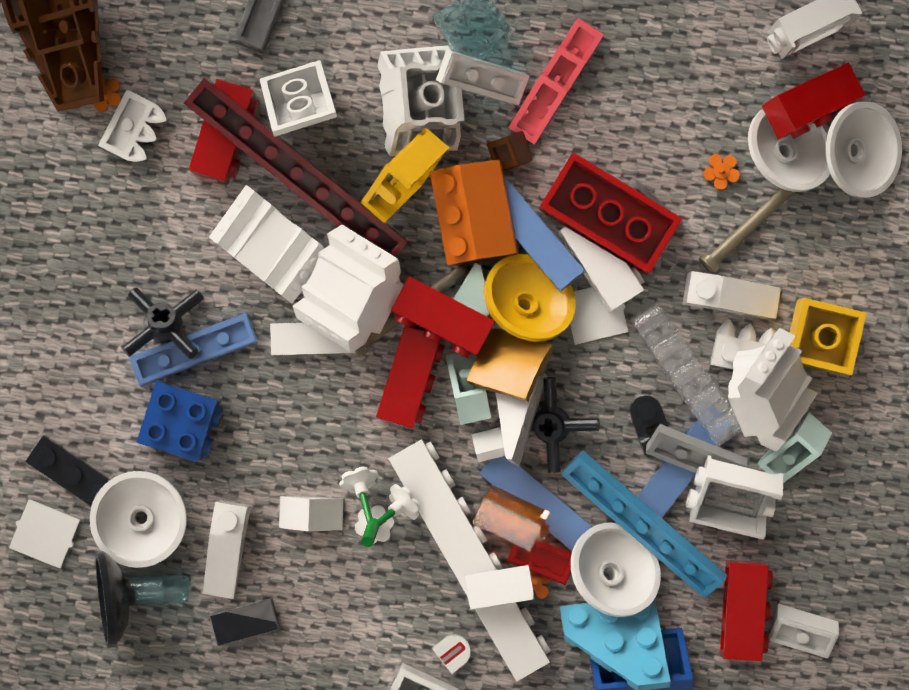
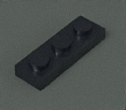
[25,435,111,506]

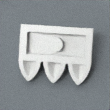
[98,90,167,162]
[710,319,775,370]

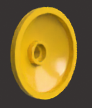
[483,254,576,342]

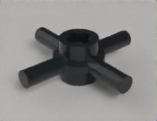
[122,287,204,359]
[531,377,600,473]

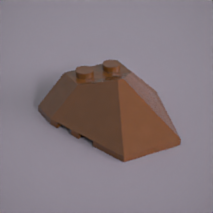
[1,0,104,112]

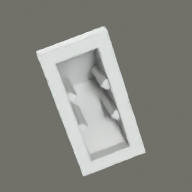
[279,496,344,531]

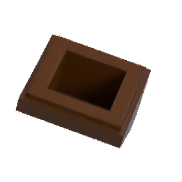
[486,131,533,171]

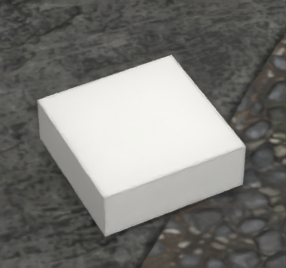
[471,427,505,462]

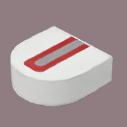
[432,634,470,674]

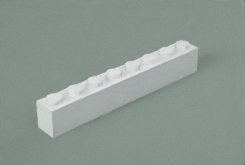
[388,439,551,682]

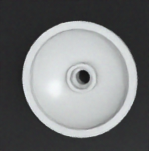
[826,102,902,198]
[748,109,830,192]
[90,471,187,568]
[571,522,661,617]

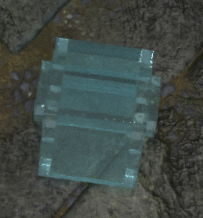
[432,0,512,61]

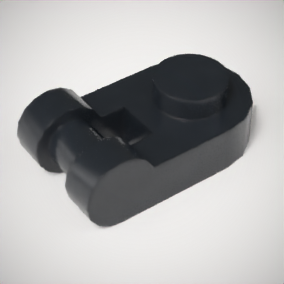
[629,395,668,455]

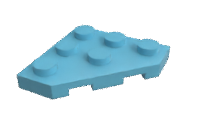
[560,599,671,690]

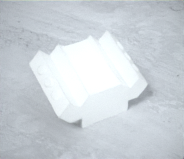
[378,46,464,156]
[209,185,324,304]
[293,225,404,353]
[728,328,818,452]

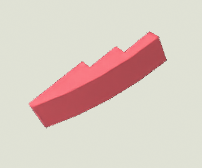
[508,17,605,145]

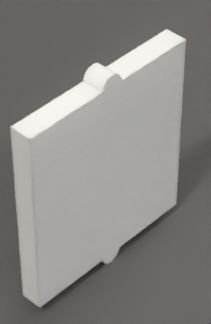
[570,287,628,345]
[9,499,81,568]

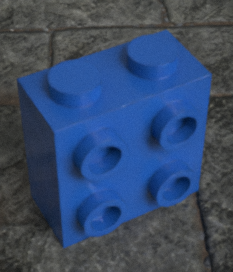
[136,381,223,462]

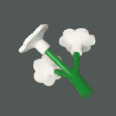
[339,467,420,547]

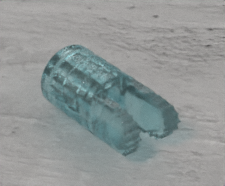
[130,575,191,605]

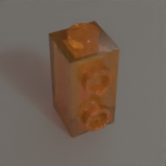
[473,485,550,551]

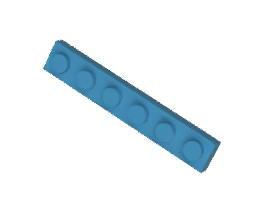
[561,450,727,598]

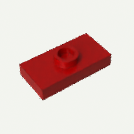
[506,531,572,585]

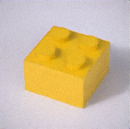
[789,298,867,376]

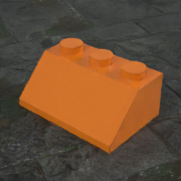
[430,160,518,266]

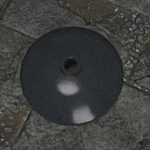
[95,551,136,648]

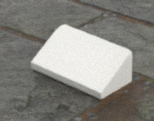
[465,565,534,610]
[768,604,839,659]

